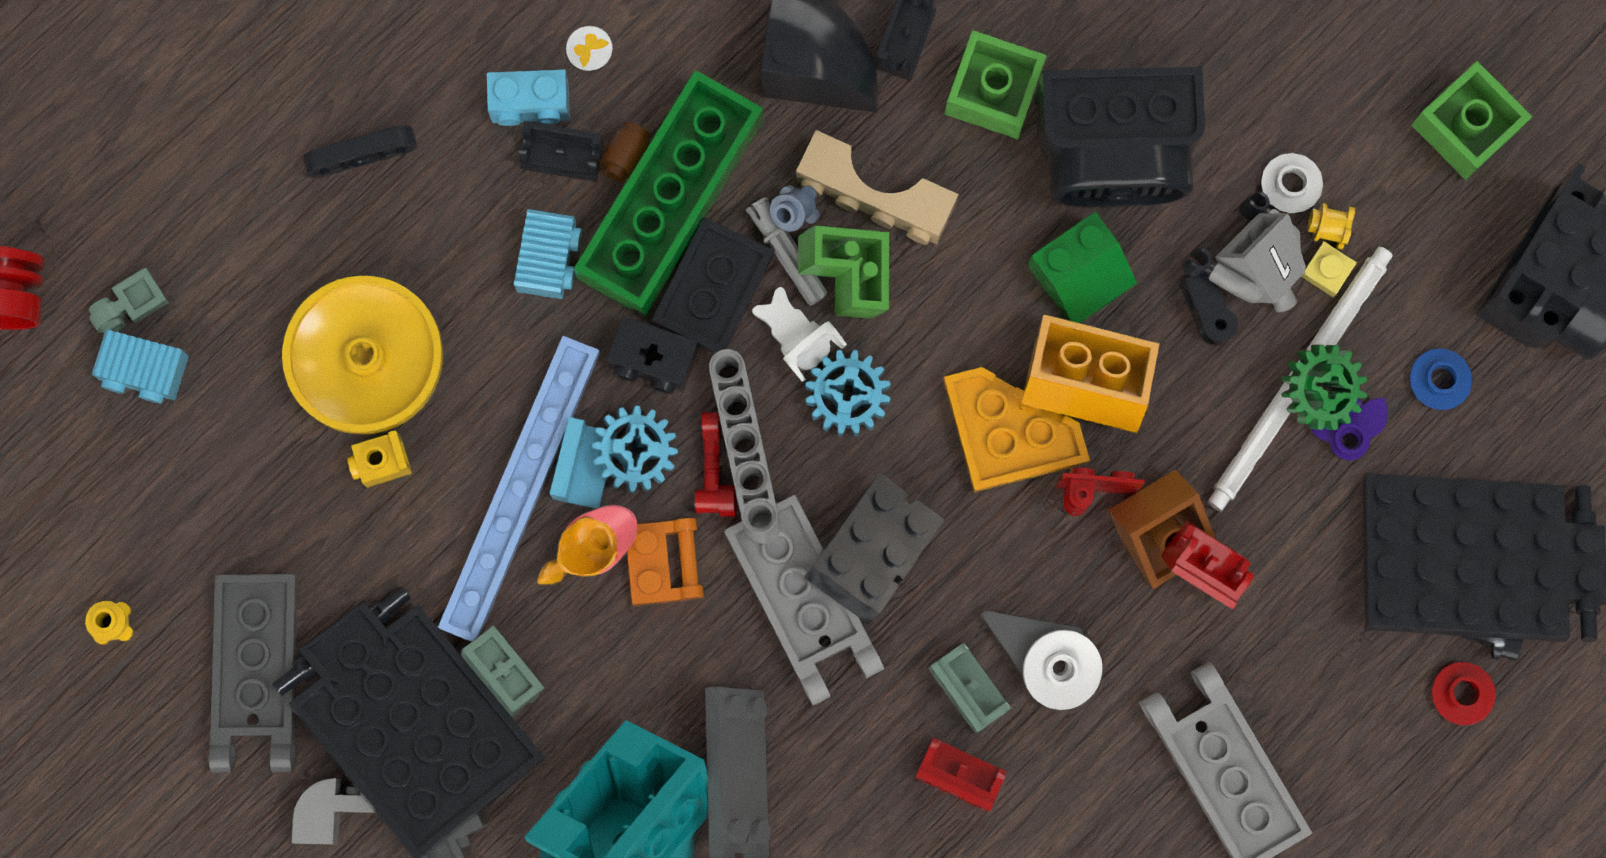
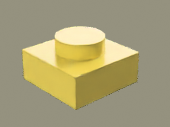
[1301,242,1357,298]

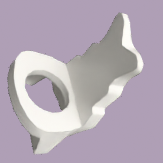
[752,287,847,382]

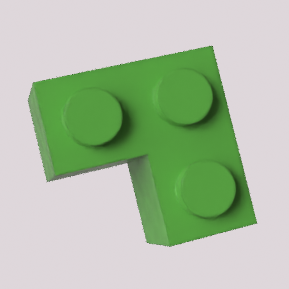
[798,225,889,319]

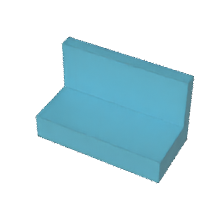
[550,417,617,509]

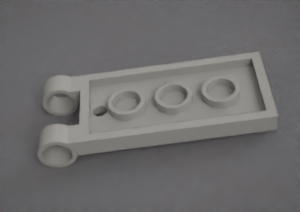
[724,495,884,706]
[1139,661,1313,858]

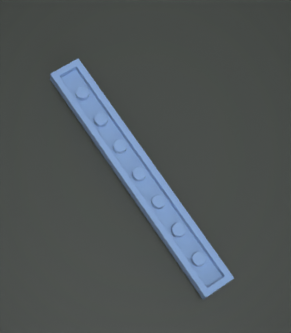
[438,336,600,642]

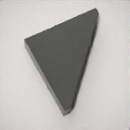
[980,611,1083,676]

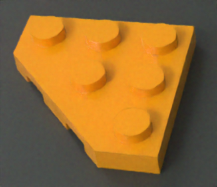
[943,367,1090,493]

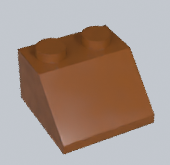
[1108,469,1216,589]

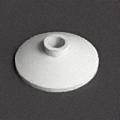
[1023,630,1102,710]

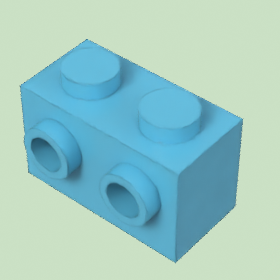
[487,70,570,126]

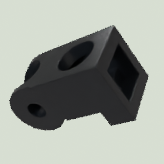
[1180,272,1238,346]

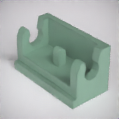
[461,626,544,718]
[929,643,1011,734]

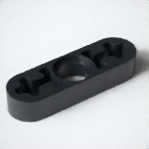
[303,125,417,178]

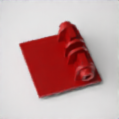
[1056,467,1145,516]

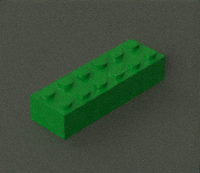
[574,70,763,318]

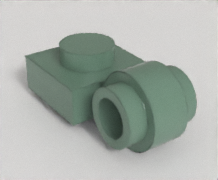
[88,267,169,334]

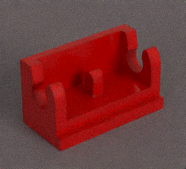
[1161,521,1254,610]
[914,737,1006,812]

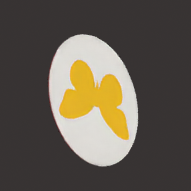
[566,26,612,71]

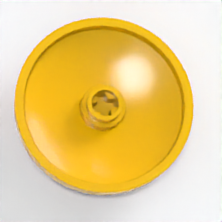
[282,276,443,434]

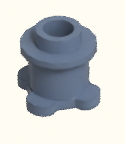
[770,185,820,232]

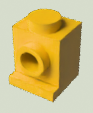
[347,430,412,488]

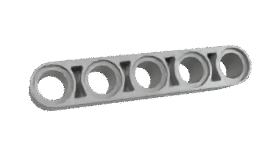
[709,349,780,543]

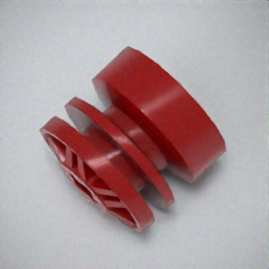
[0,246,44,330]

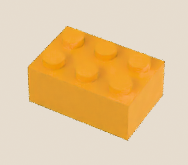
[1021,315,1159,433]

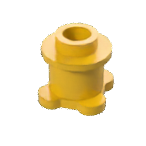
[1307,203,1355,250]
[85,601,134,645]

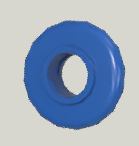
[1410,349,1473,410]

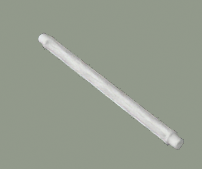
[1207,246,1393,512]

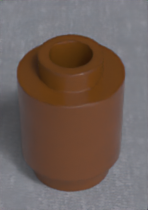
[599,122,651,183]

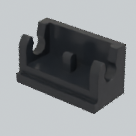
[875,0,936,81]
[519,121,604,182]

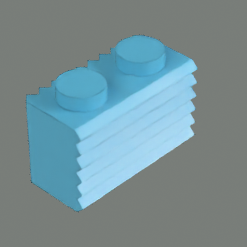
[514,209,582,299]
[92,329,188,404]

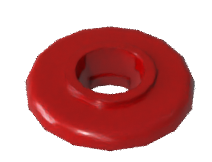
[1432,662,1496,725]

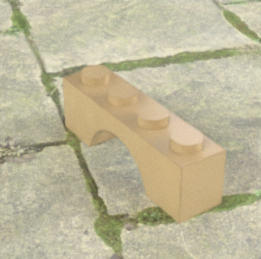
[796,130,959,245]

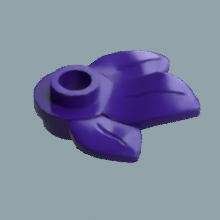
[1309,398,1388,461]

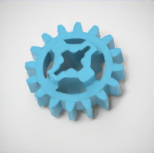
[805,350,891,437]
[590,406,678,493]

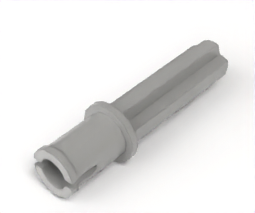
[746,197,827,306]

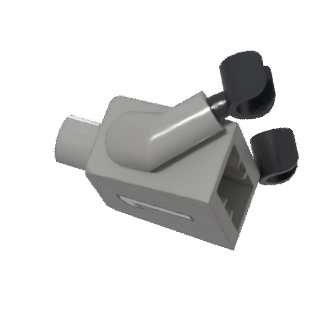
[1183,192,1306,312]

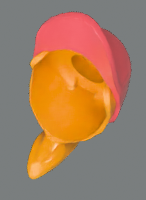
[537,505,637,585]

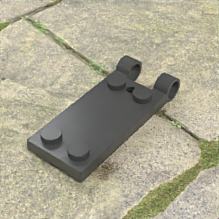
[209,574,298,773]
[705,687,771,858]

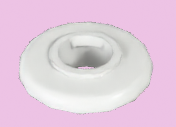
[1261,153,1323,214]

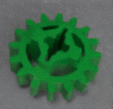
[1281,344,1367,430]

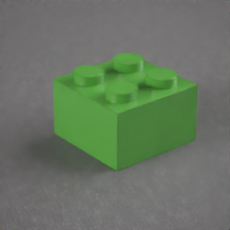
[945,30,1047,139]
[1411,61,1532,180]

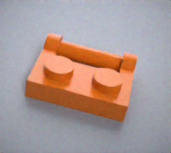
[627,518,704,606]

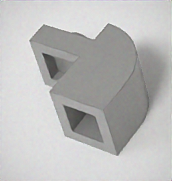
[292,778,375,845]

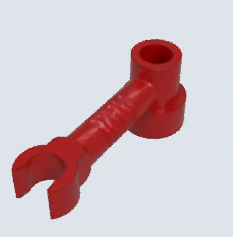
[695,412,737,517]

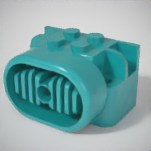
[525,720,708,858]

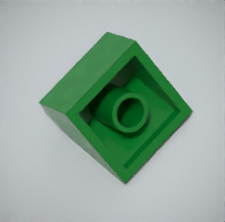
[1028,211,1137,324]

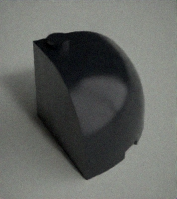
[761,0,878,113]

